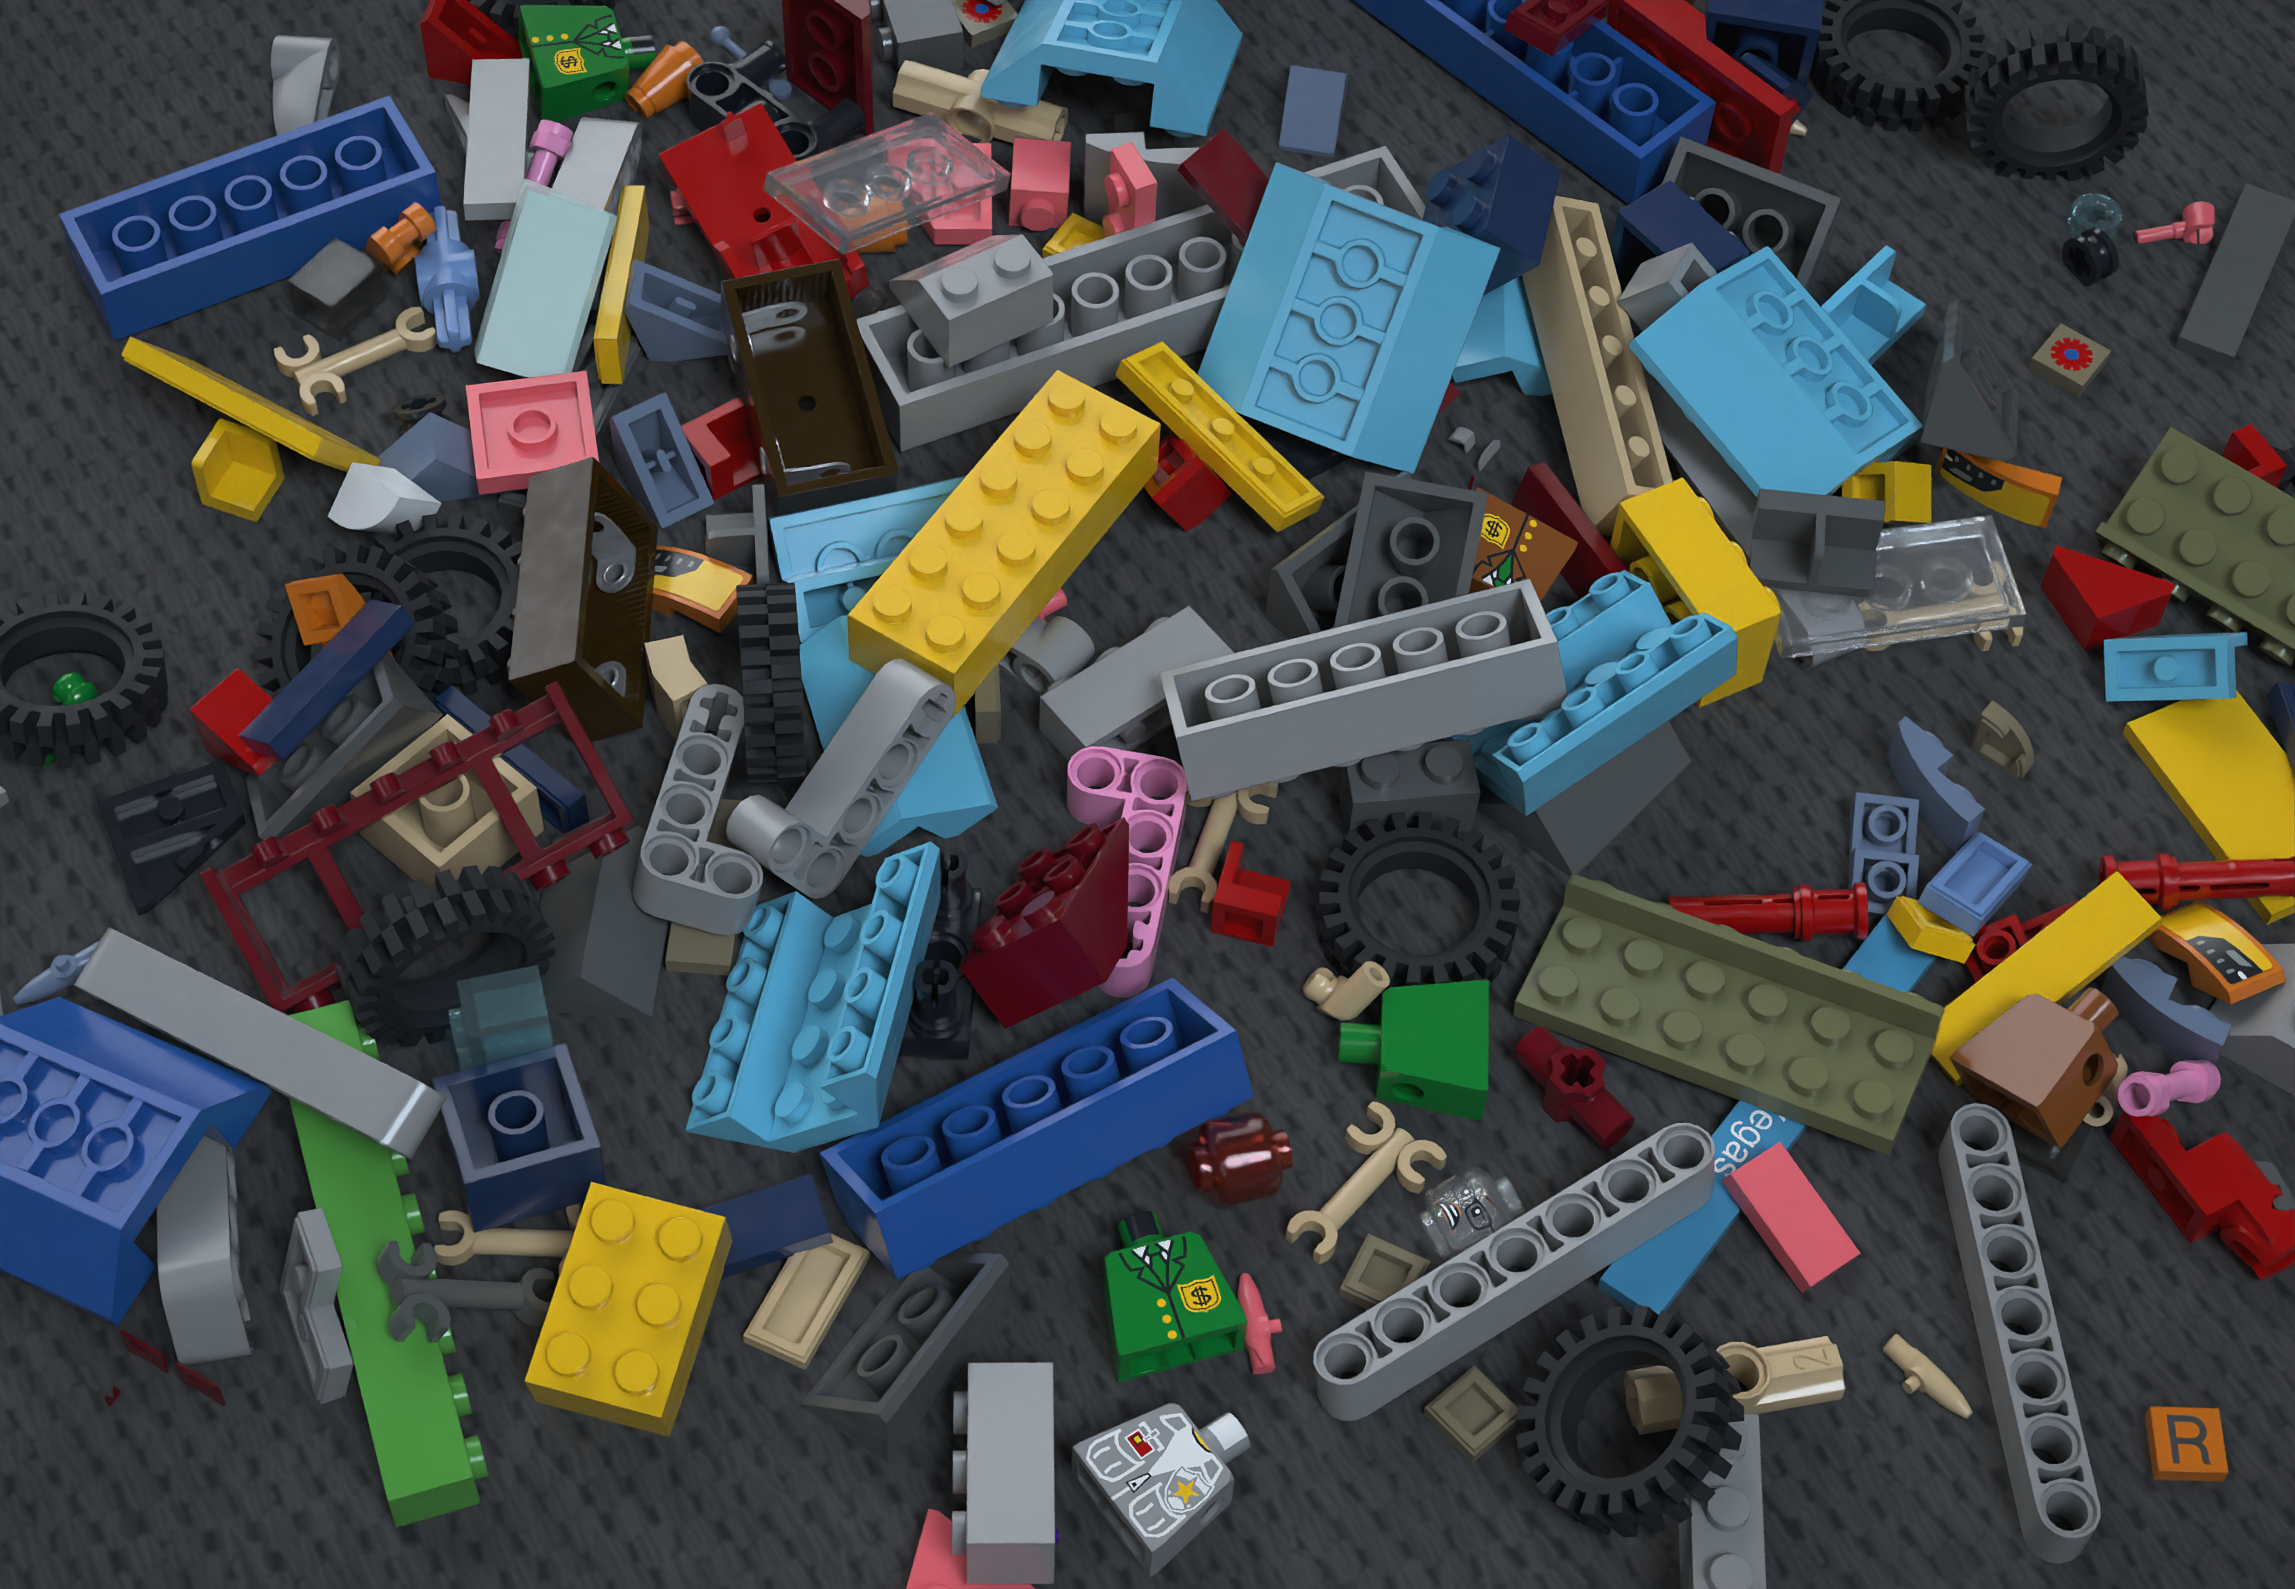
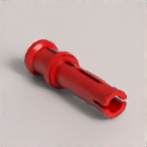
[2098,853,2295,911]
[1668,882,1868,942]

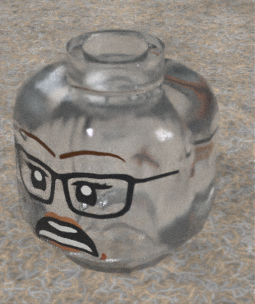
[1418,1166,1525,1263]

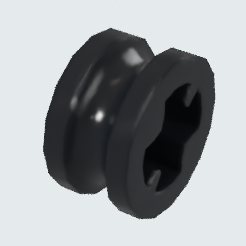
[2062,228,2119,286]
[392,394,452,437]

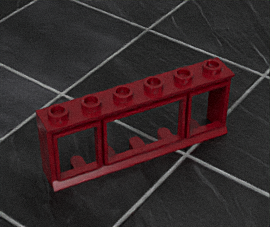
[200,681,638,1015]

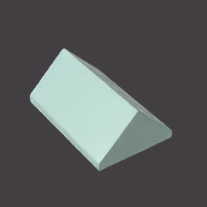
[474,179,618,378]

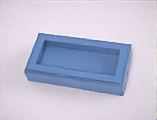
[1918,831,2032,937]

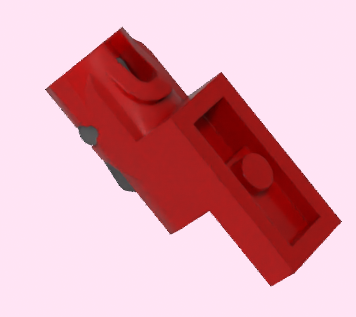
[2109,1111,2295,1280]

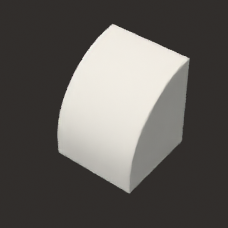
[328,462,442,535]

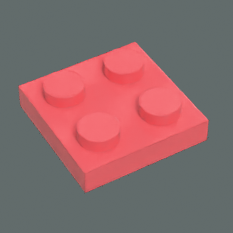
[466,371,599,495]

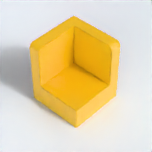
[191,418,285,522]
[1842,461,1931,525]

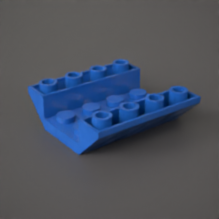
[0,997,272,1326]

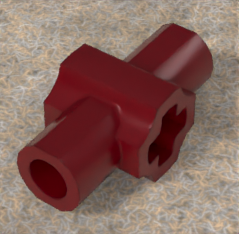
[1513,1025,1635,1149]

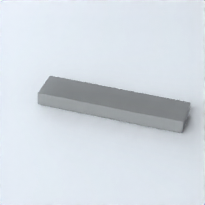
[463,58,531,221]

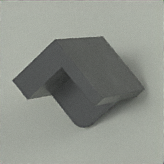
[705,484,771,623]
[1749,488,1885,598]

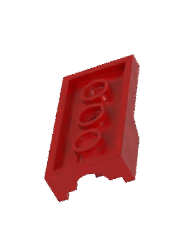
[1607,0,1801,174]
[658,103,871,298]

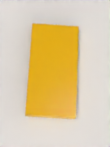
[121,337,381,472]
[2122,690,2295,925]

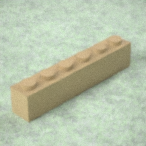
[1522,196,1672,536]

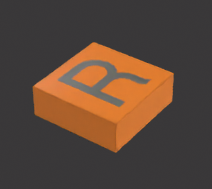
[2145,1406,2229,1482]

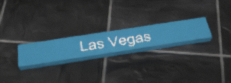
[1598,914,1938,1315]

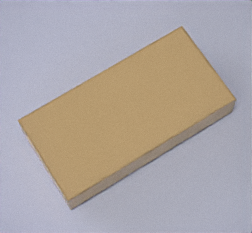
[743,1233,870,1370]

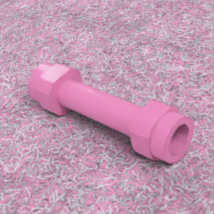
[494,120,573,255]
[2118,1059,2221,1117]

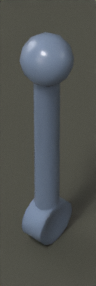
[709,26,792,100]

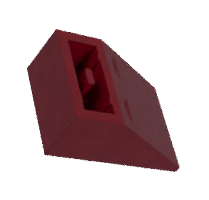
[959,817,1129,1029]

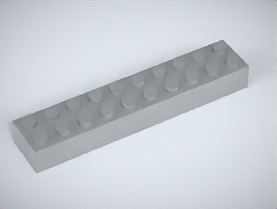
[856,146,1426,452]

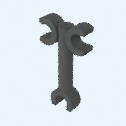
[376,1241,554,1343]

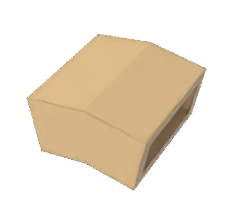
[644,635,708,741]

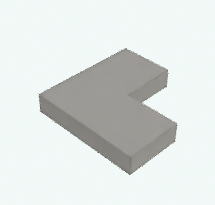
[279,1208,354,1404]

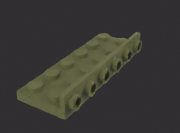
[2095,427,2295,667]
[1513,874,1945,1156]

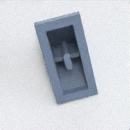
[1278,65,1350,158]
[624,259,730,362]
[609,392,715,529]
[378,412,502,501]

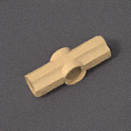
[893,60,1068,143]
[1624,1336,1845,1435]

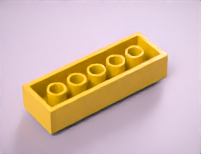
[848,370,1161,718]

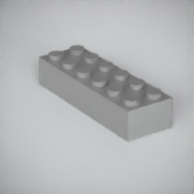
[1159,579,1567,802]

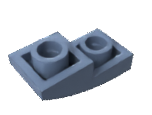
[1887,716,1985,853]
[1848,792,1919,917]
[2101,956,2232,1065]

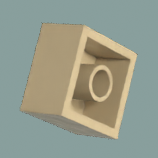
[350,714,544,888]

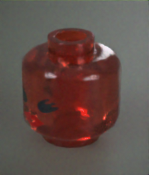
[1188,1111,1293,1207]

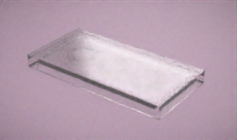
[763,112,1011,255]
[1769,515,2026,659]

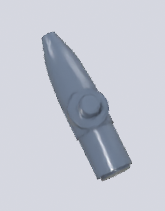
[13,941,100,1005]

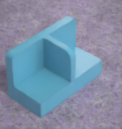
[1821,245,1926,365]
[2104,632,2247,702]

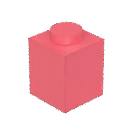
[1009,138,1071,231]

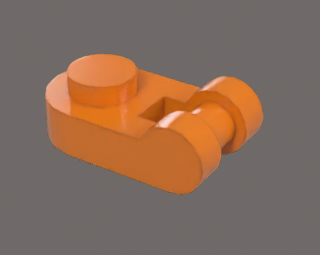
[364,202,437,277]

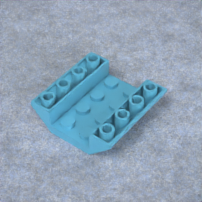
[980,0,1243,138]
[1197,162,1501,474]
[1628,246,1923,498]
[1444,570,1738,816]
[685,841,941,1153]

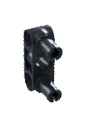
[686,40,866,187]
[901,846,982,1060]

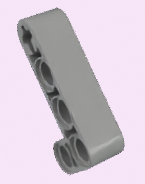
[552,117,642,311]
[726,658,956,899]
[632,684,763,936]
[157,1136,254,1366]

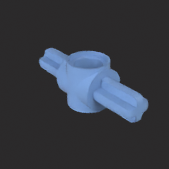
[415,205,481,353]

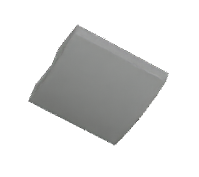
[1083,132,1203,226]

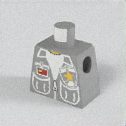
[1071,1403,1250,1577]

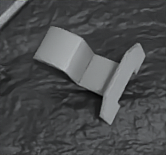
[1449,427,1501,471]

